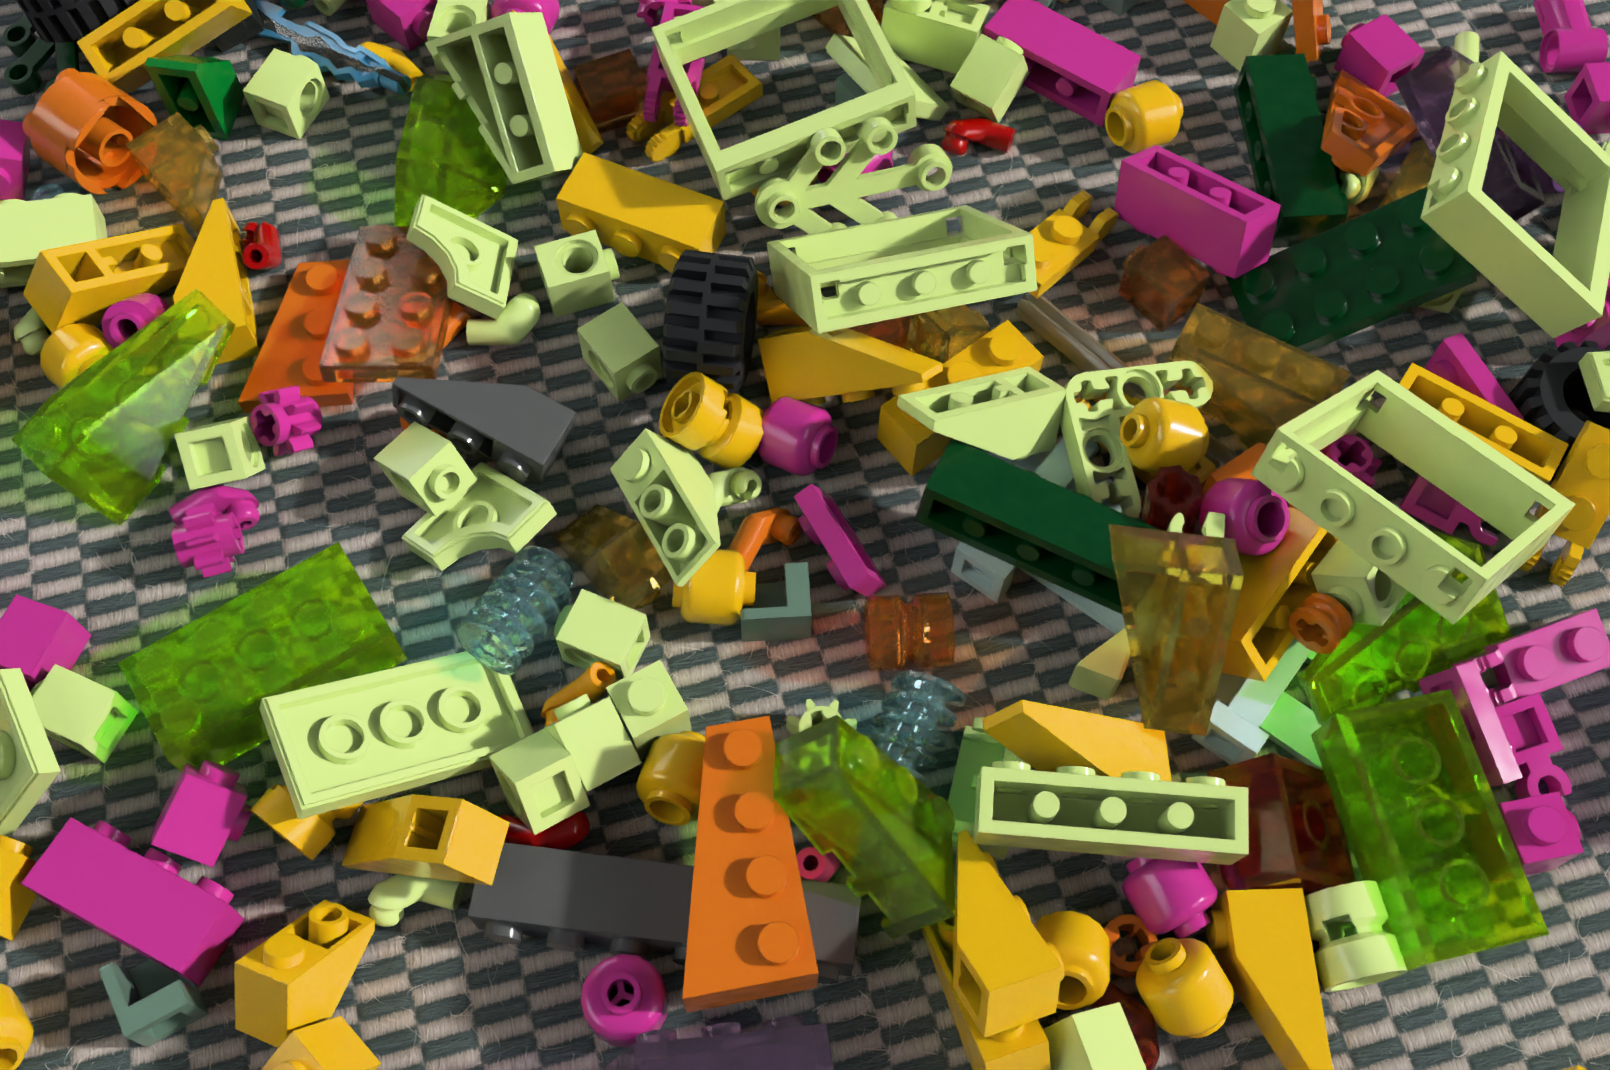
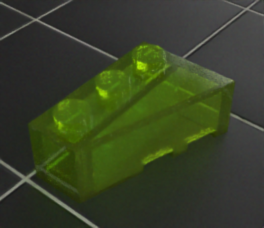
[773,715,955,939]

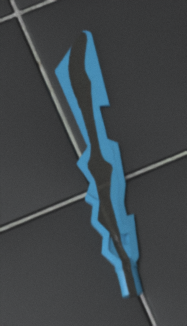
[255,0,411,95]

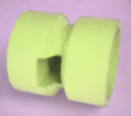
[1304,880,1408,992]

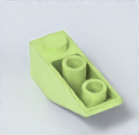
[610,428,721,587]

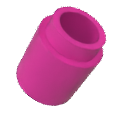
[102,293,175,355]

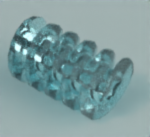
[456,546,574,675]
[850,671,967,808]

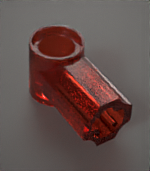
[1139,465,1202,558]

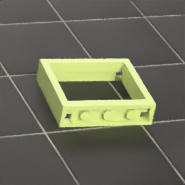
[652,0,917,201]
[1420,51,1610,339]
[767,205,1037,333]
[1251,370,1575,625]

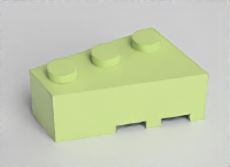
[425,12,583,184]

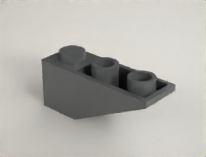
[392,377,576,486]

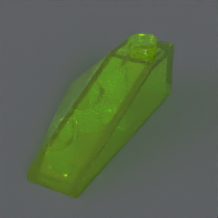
[11,289,235,525]
[1299,530,1512,728]

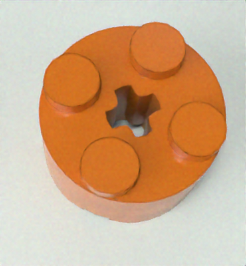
[22,68,158,195]

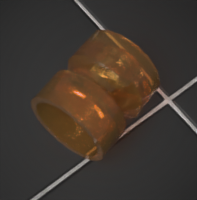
[864,592,955,672]

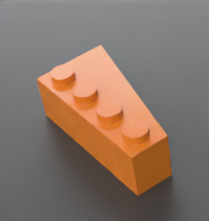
[682,715,819,1013]

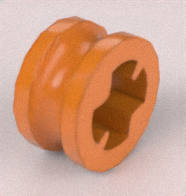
[1288,593,1353,654]
[1104,914,1158,978]

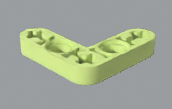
[1060,361,1213,518]

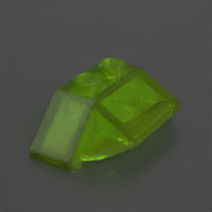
[394,73,508,239]

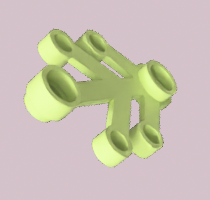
[754,117,953,234]

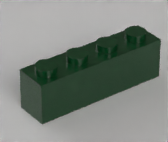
[1234,54,1348,248]
[915,438,1167,618]

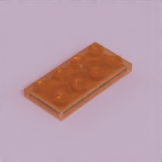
[319,224,454,382]

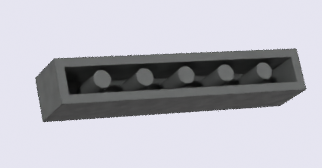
[468,843,862,984]

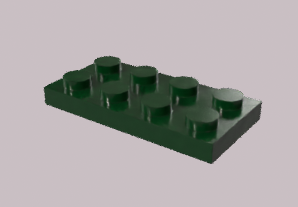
[1225,187,1477,370]

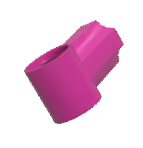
[1533,0,1608,74]

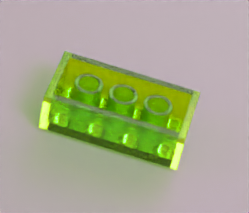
[118,542,408,772]
[1311,689,1549,973]

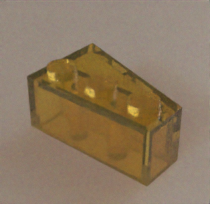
[1168,303,1350,450]
[1109,524,1244,736]

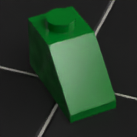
[144,55,245,140]

